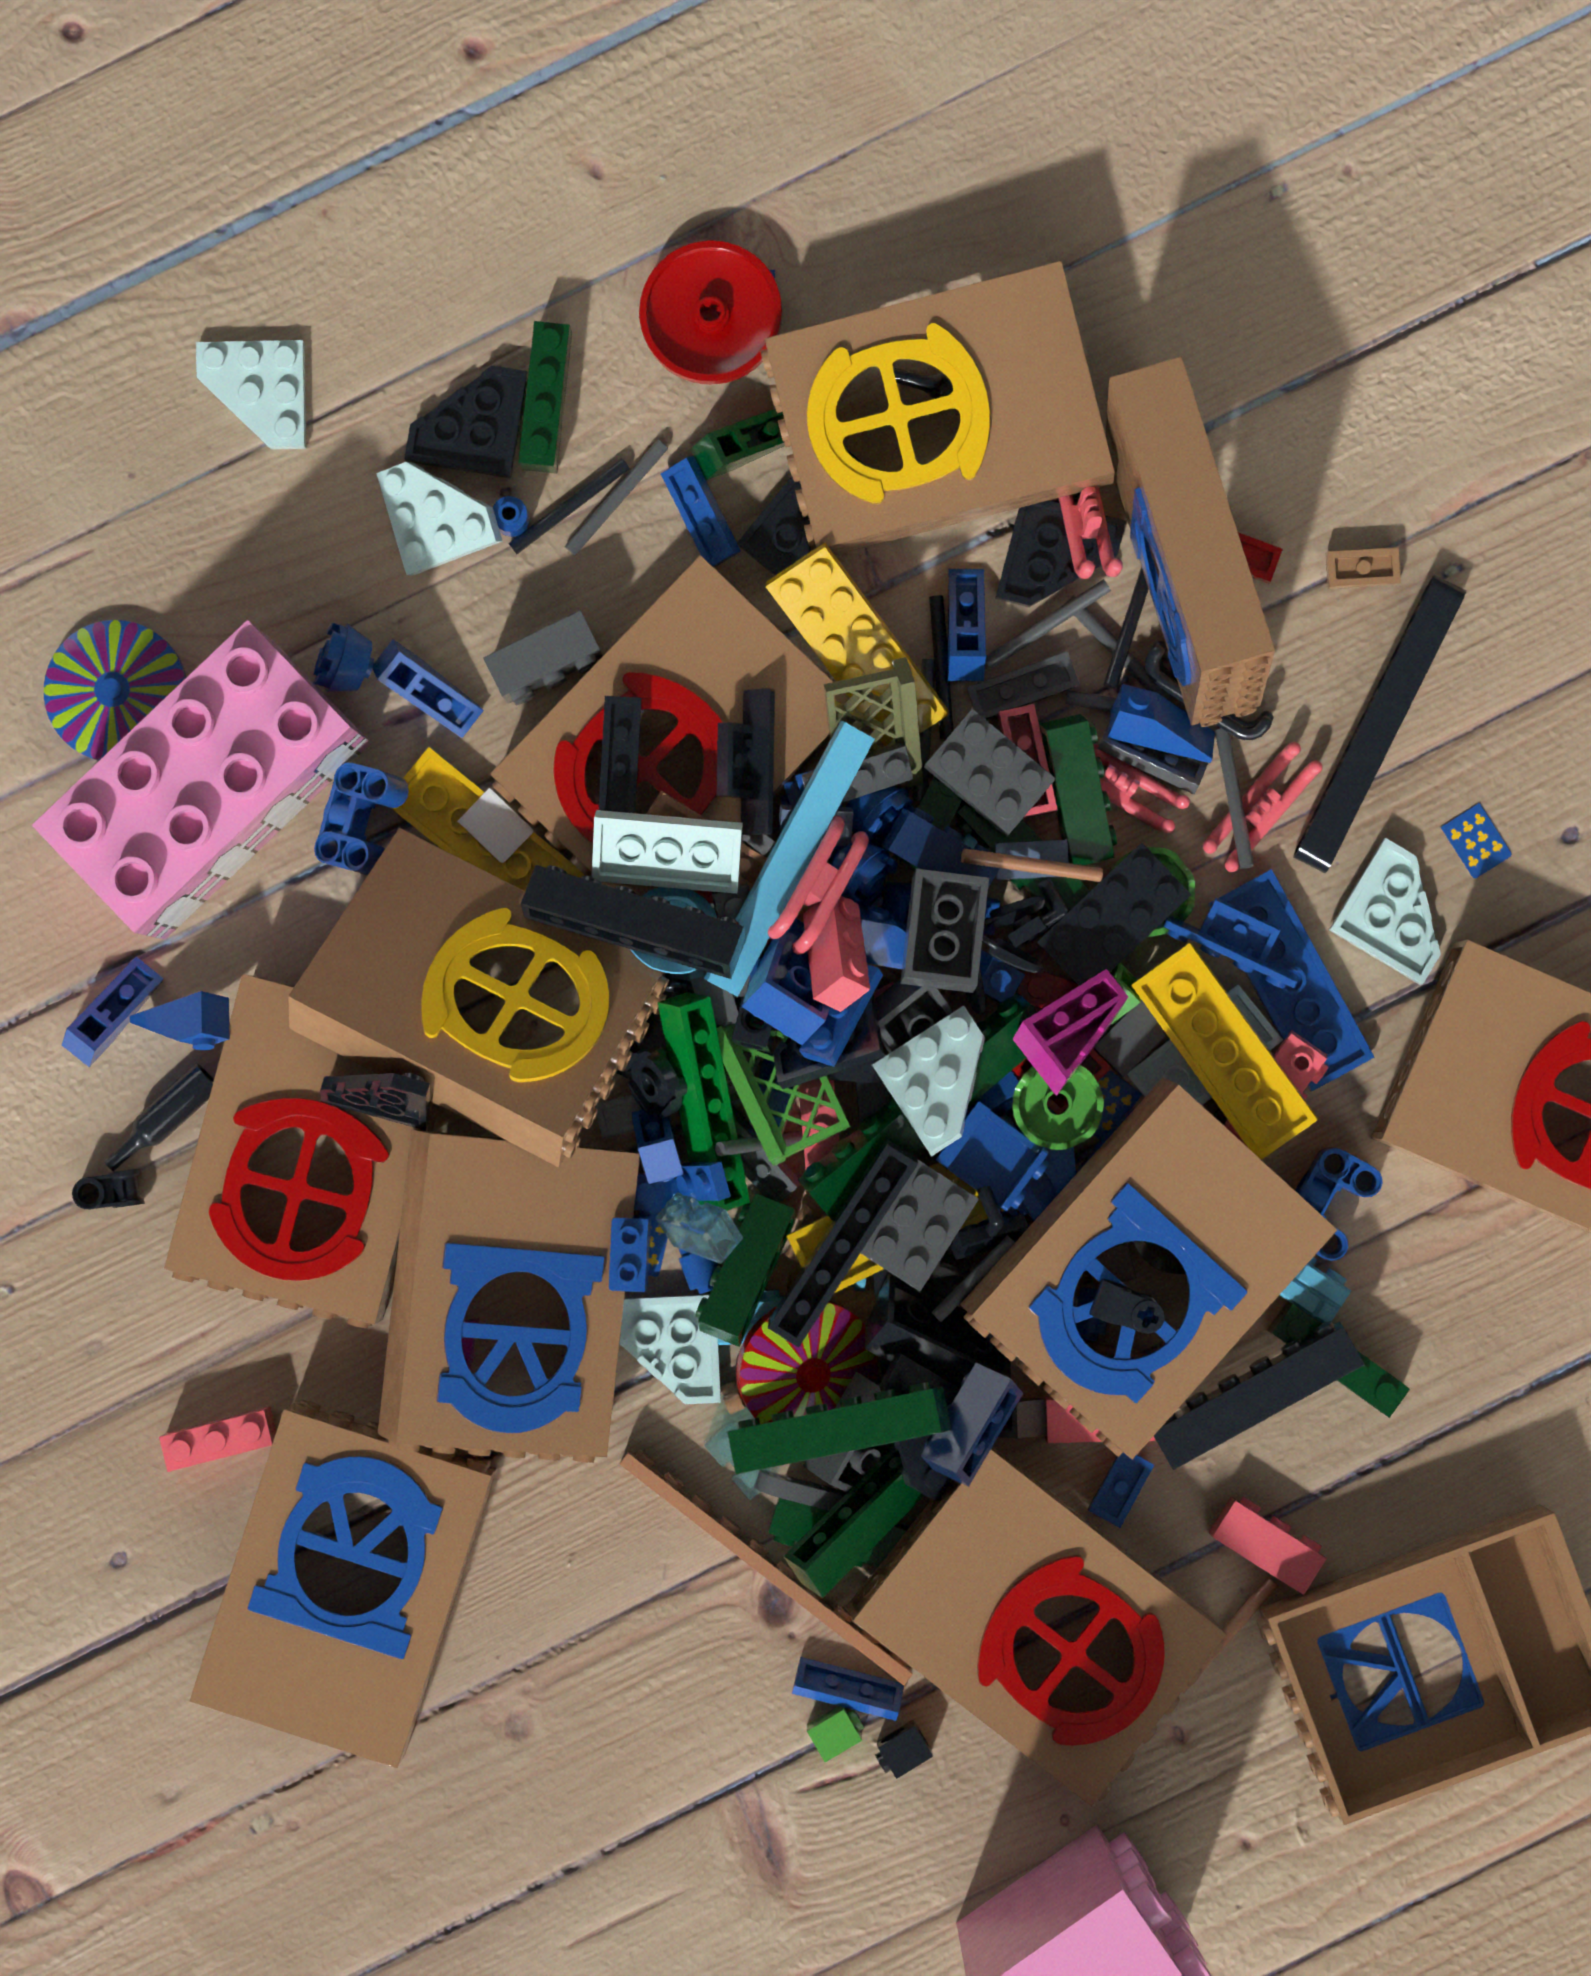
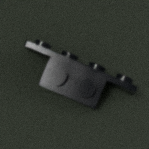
[717,688,775,835]

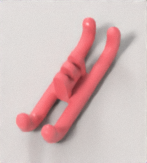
[1059,487,1123,579]
[1203,742,1323,872]
[1093,744,1190,833]
[768,816,869,955]

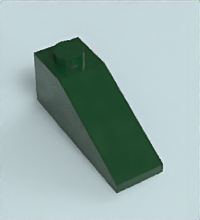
[690,408,785,480]

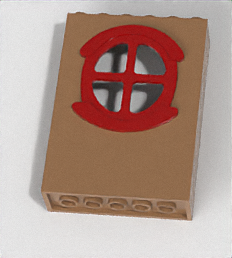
[490,555,857,896]
[1371,940,1591,1233]
[164,974,439,1328]
[846,1446,1227,1807]

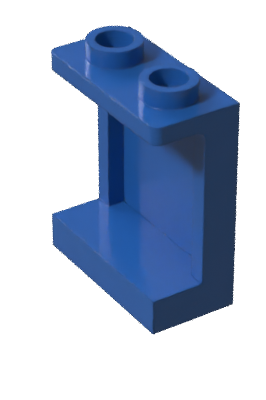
[934,1101,1049,1211]
[609,1215,652,1292]

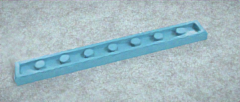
[704,721,875,997]

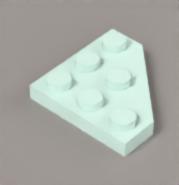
[196,340,306,449]
[376,462,503,575]
[1329,838,1441,985]
[872,1006,985,1156]
[619,1294,721,1404]

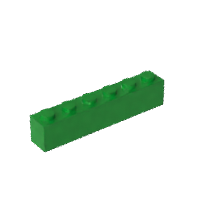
[657,992,750,1214]

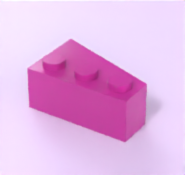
[1013,969,1128,1096]

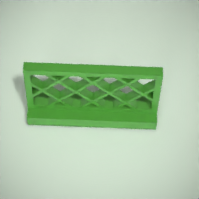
[716,1016,851,1166]

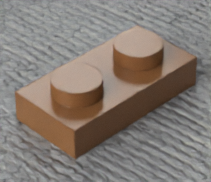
[1325,547,1401,589]

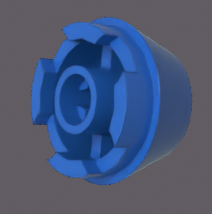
[313,622,374,692]
[846,785,915,848]
[831,843,898,909]

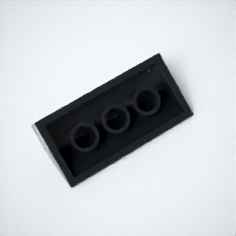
[865,1273,1011,1389]

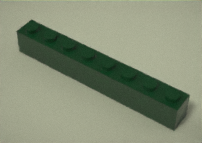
[798,993,1037,1221]

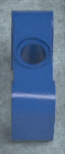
[314,762,409,875]
[1295,1147,1383,1261]

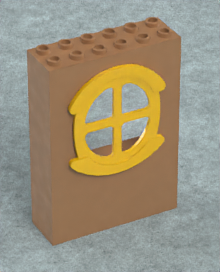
[760,261,1115,555]
[288,828,669,1167]

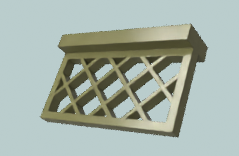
[824,657,923,787]

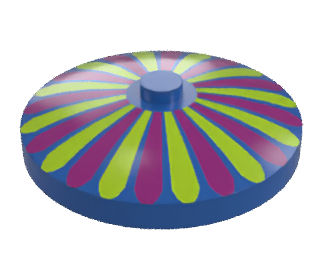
[43,620,187,761]

